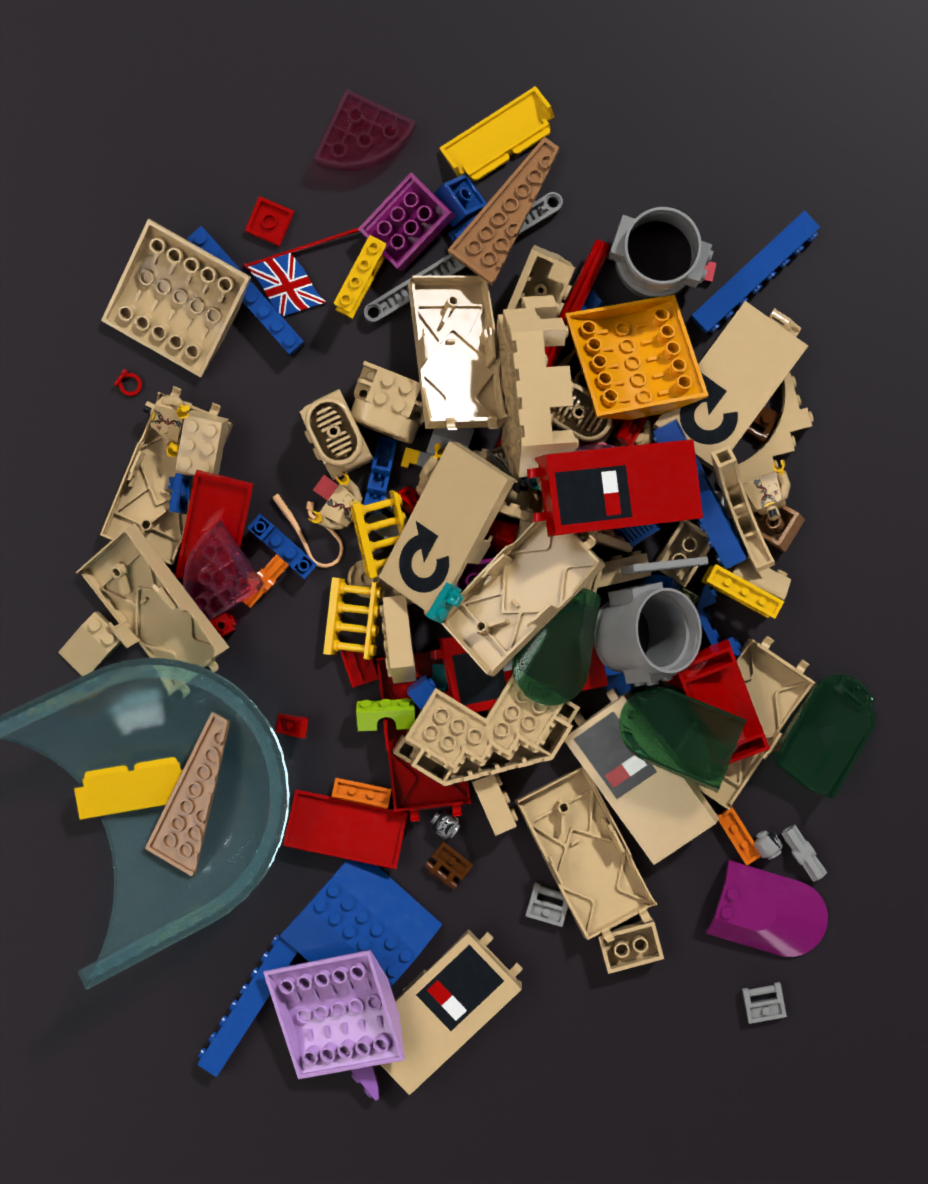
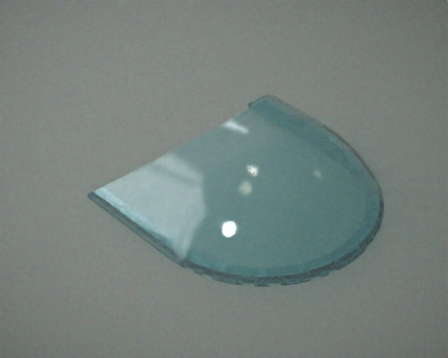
[0,658,290,990]

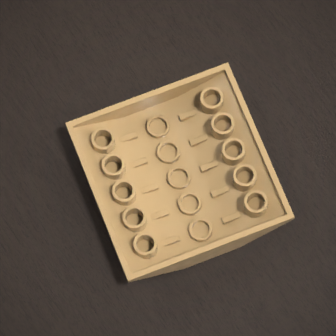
[101,219,251,377]

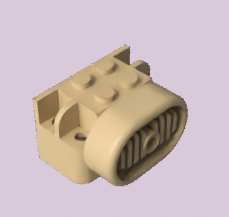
[507,245,575,318]
[350,361,425,443]
[550,383,615,450]
[299,389,373,480]

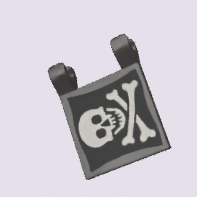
[486,446,537,493]

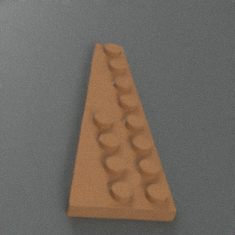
[448,137,559,285]
[145,711,231,876]

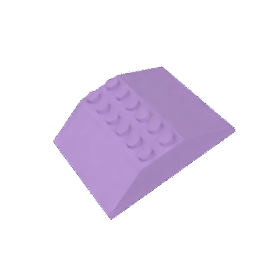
[263,950,405,1079]

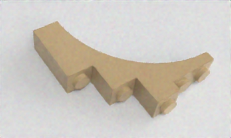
[738,372,814,484]
[711,445,775,572]

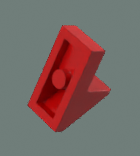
[613,417,647,446]
[276,713,308,738]

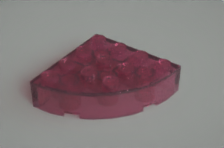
[313,89,417,171]
[183,520,264,621]

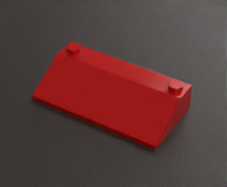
[677,639,770,769]

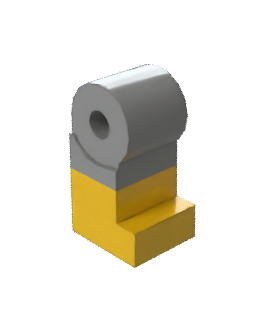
[401,447,433,469]

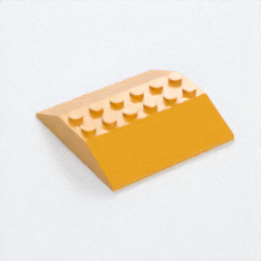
[565,294,709,420]

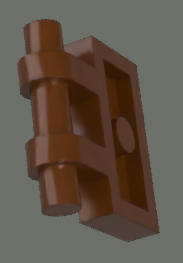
[424,841,474,890]

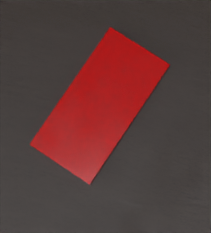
[175,470,254,591]
[283,789,408,870]

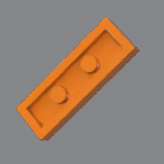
[331,778,392,809]
[717,806,761,866]

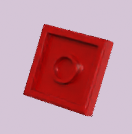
[244,196,295,247]

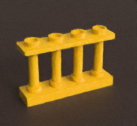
[334,235,386,319]
[349,490,407,579]
[701,564,784,619]
[323,577,383,659]

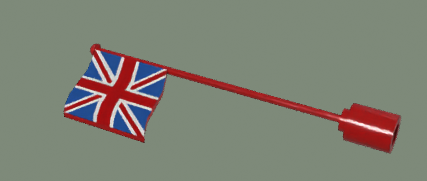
[243,227,360,316]

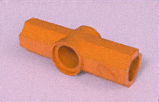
[239,554,289,608]

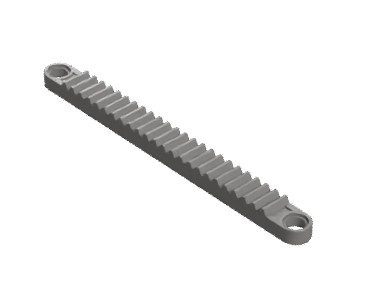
[364,192,563,323]

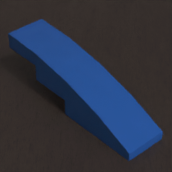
[363,436,398,516]

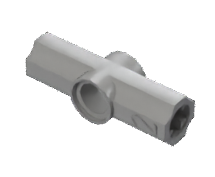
[781,824,827,882]

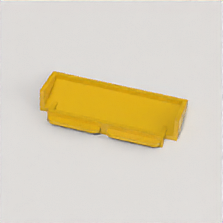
[439,86,554,181]
[74,757,183,820]

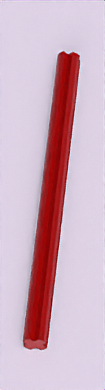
[495,239,611,448]

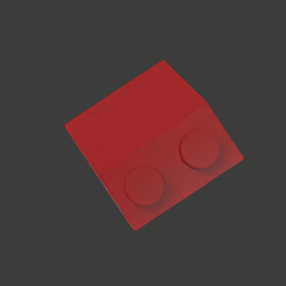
[484,515,520,554]

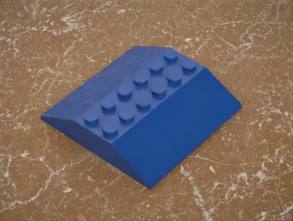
[280,860,443,987]

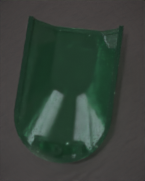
[512,588,600,706]
[772,674,876,798]
[619,687,746,793]

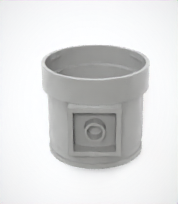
[608,207,714,299]
[592,582,702,686]

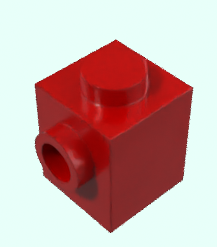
[210,613,237,637]

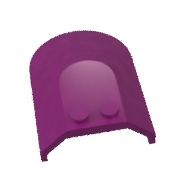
[706,859,828,957]

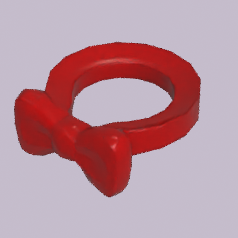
[114,369,142,396]

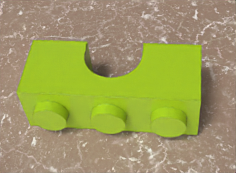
[356,698,416,731]

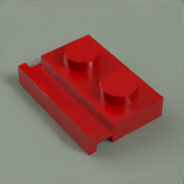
[340,643,379,688]

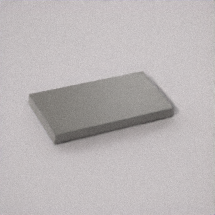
[620,557,708,575]

